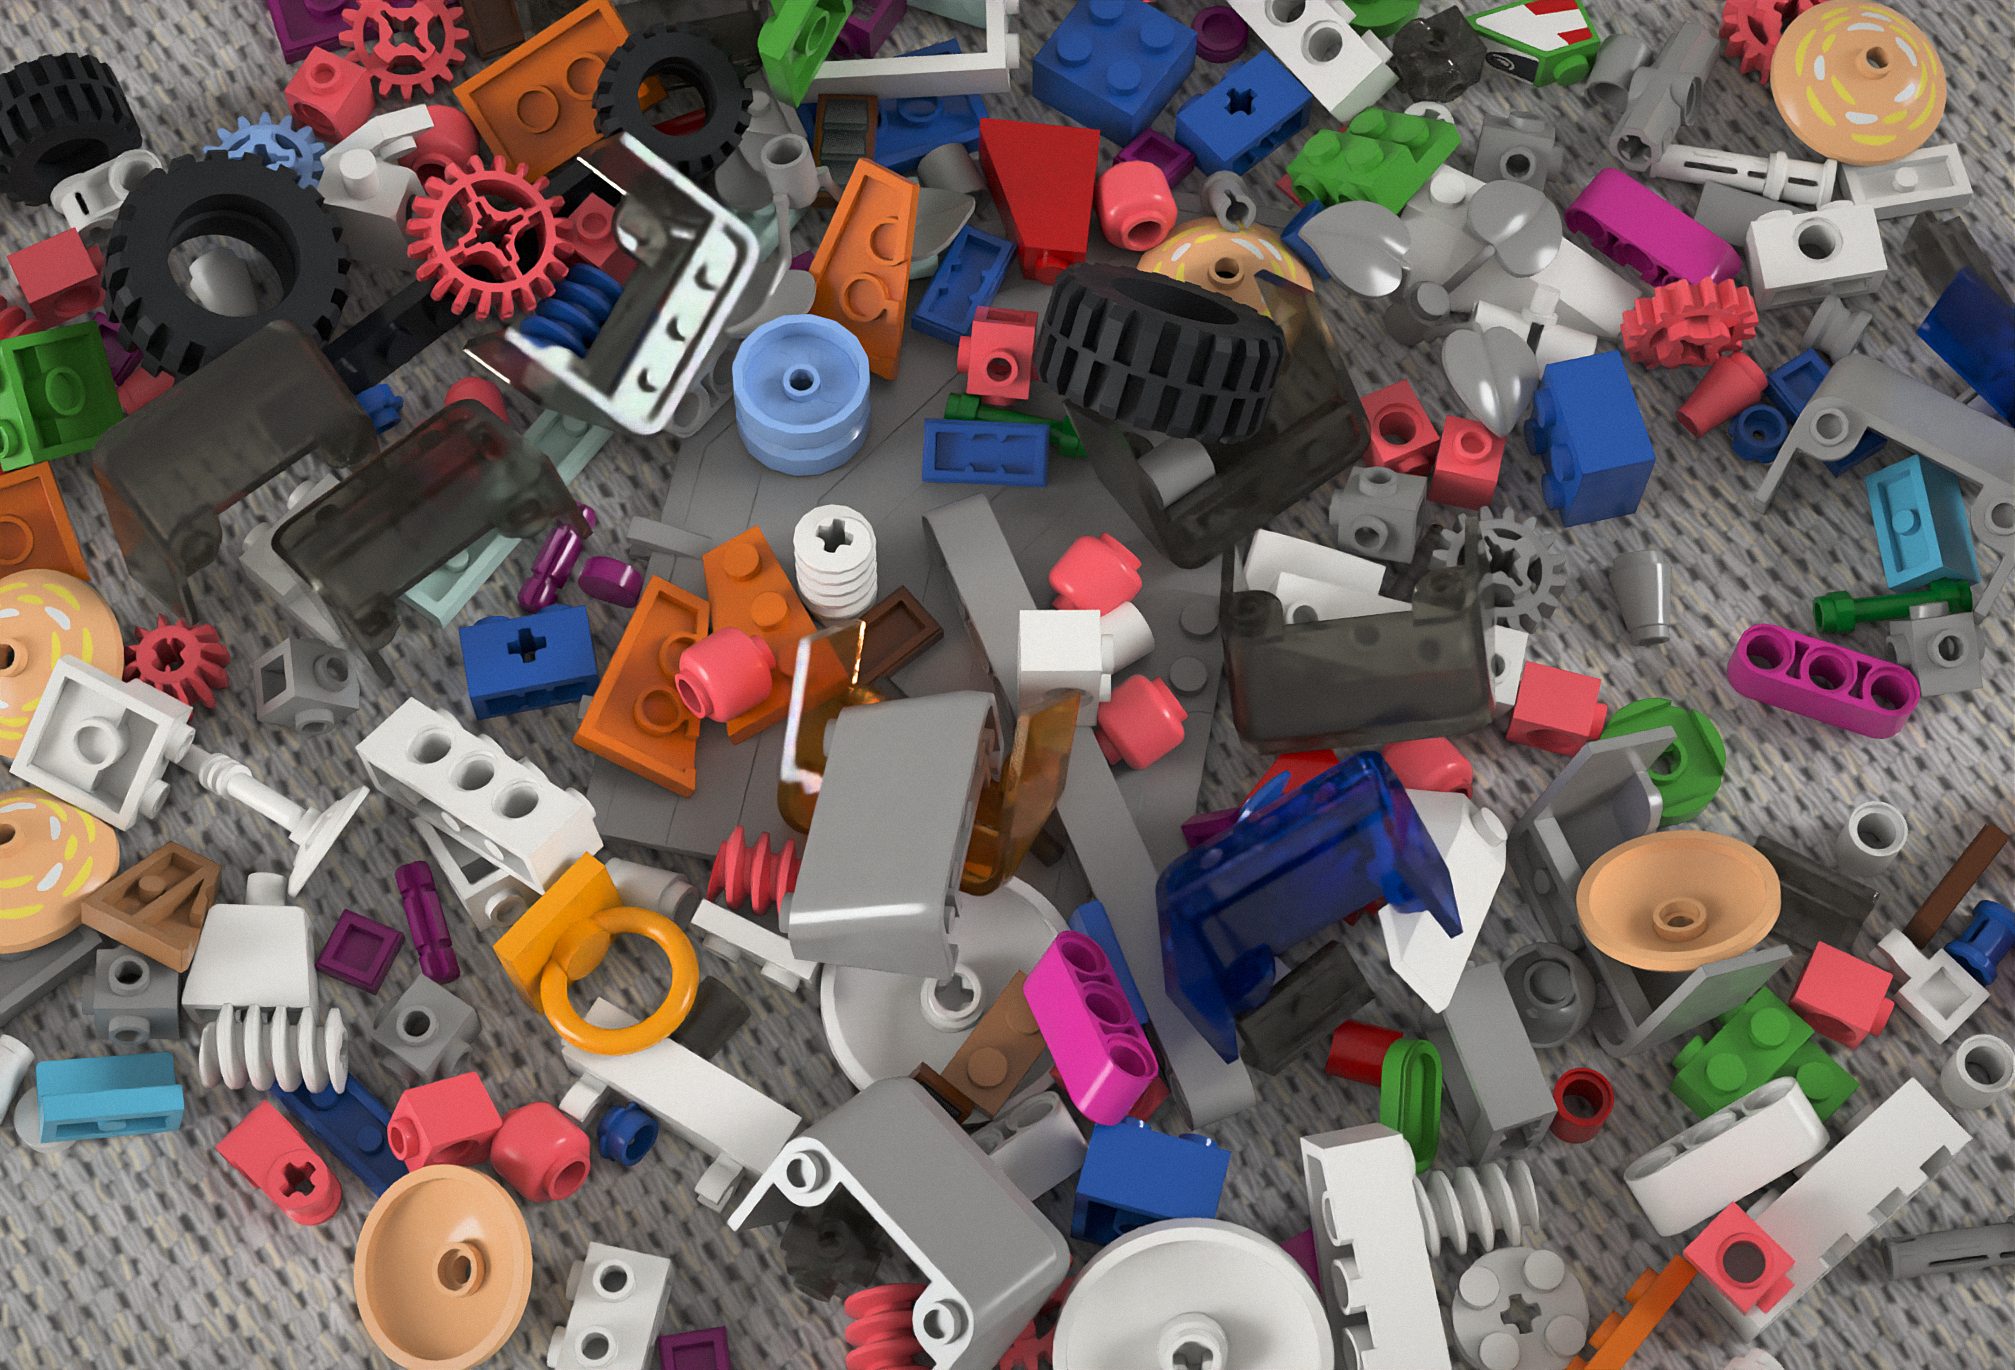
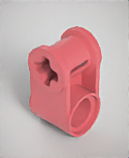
[214,1099,343,1226]

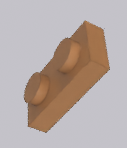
[940,970,1047,1121]

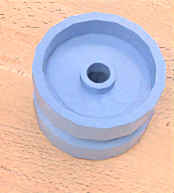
[732,314,871,476]

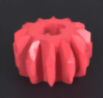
[122,612,231,722]

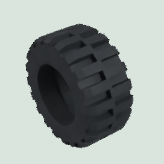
[101,149,352,400]
[1032,262,1287,444]

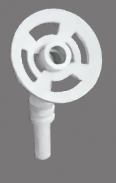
[170,743,371,898]

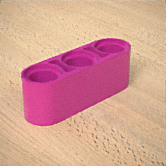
[1564,168,1742,288]
[1727,623,1920,739]
[1023,930,1159,1126]

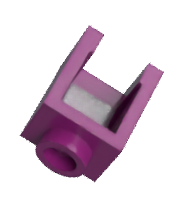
[831,0,907,59]

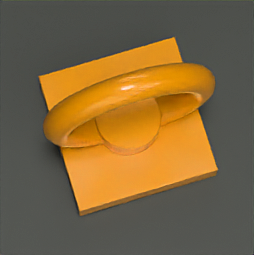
[492,851,699,1056]

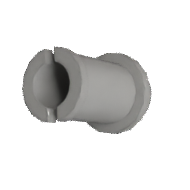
[1200,170,1257,232]

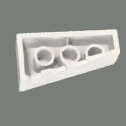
[1691,1077,1972,1344]
[1300,1122,1452,1370]

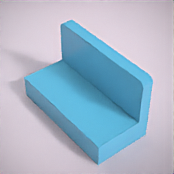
[1864,453,1981,593]
[35,1052,184,1143]

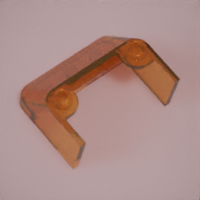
[777,618,1081,896]

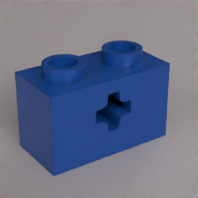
[1174,49,1313,178]
[458,604,600,721]

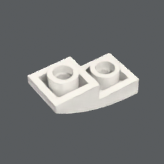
[1238,529,1386,599]

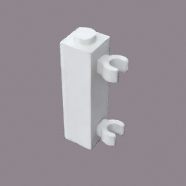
[558,997,804,1215]

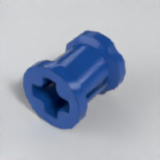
[1943,900,2015,988]

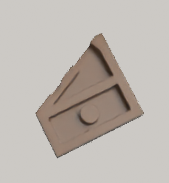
[81,841,222,973]

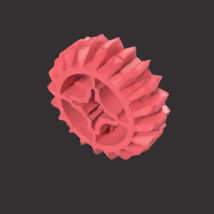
[405,155,574,322]

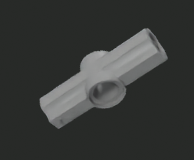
[1609,23,1720,172]

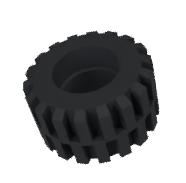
[592,21,753,187]
[0,52,143,207]

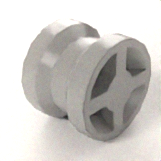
[1799,292,1873,365]

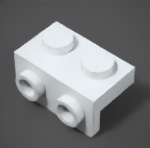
[691,890,824,994]

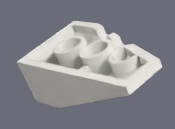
[1400,163,1642,342]
[1357,786,1507,1014]

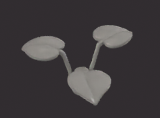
[713,130,975,339]
[1298,180,1562,438]

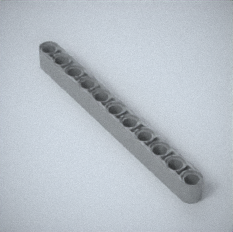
[921,492,1256,1131]

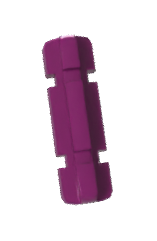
[517,500,596,614]
[394,861,461,986]

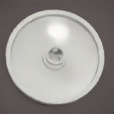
[820,862,1070,1129]
[1052,1217,1334,1370]

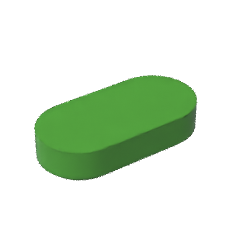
[1379,1038,1442,1175]

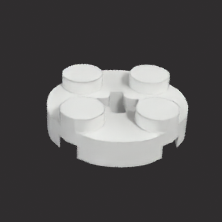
[1449,1247,1589,1370]

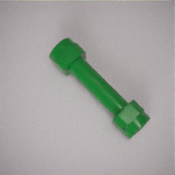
[944,392,1096,459]
[1813,578,1973,635]

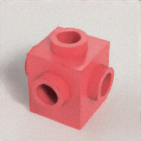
[957,306,1041,406]

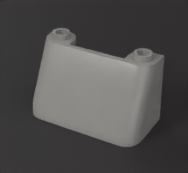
[779,690,1005,981]

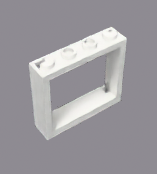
[801,0,1020,103]

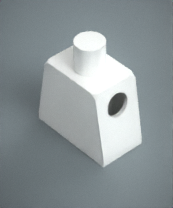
[317,148,427,273]
[181,872,320,1026]

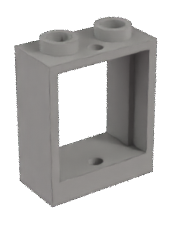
[1418,961,1558,1167]

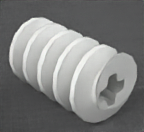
[793,504,878,629]
[199,1003,349,1094]
[1412,1159,1539,1259]

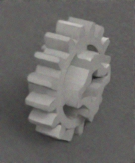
[1427,506,1567,634]

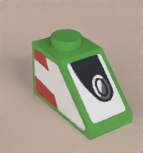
[1457,0,1601,88]

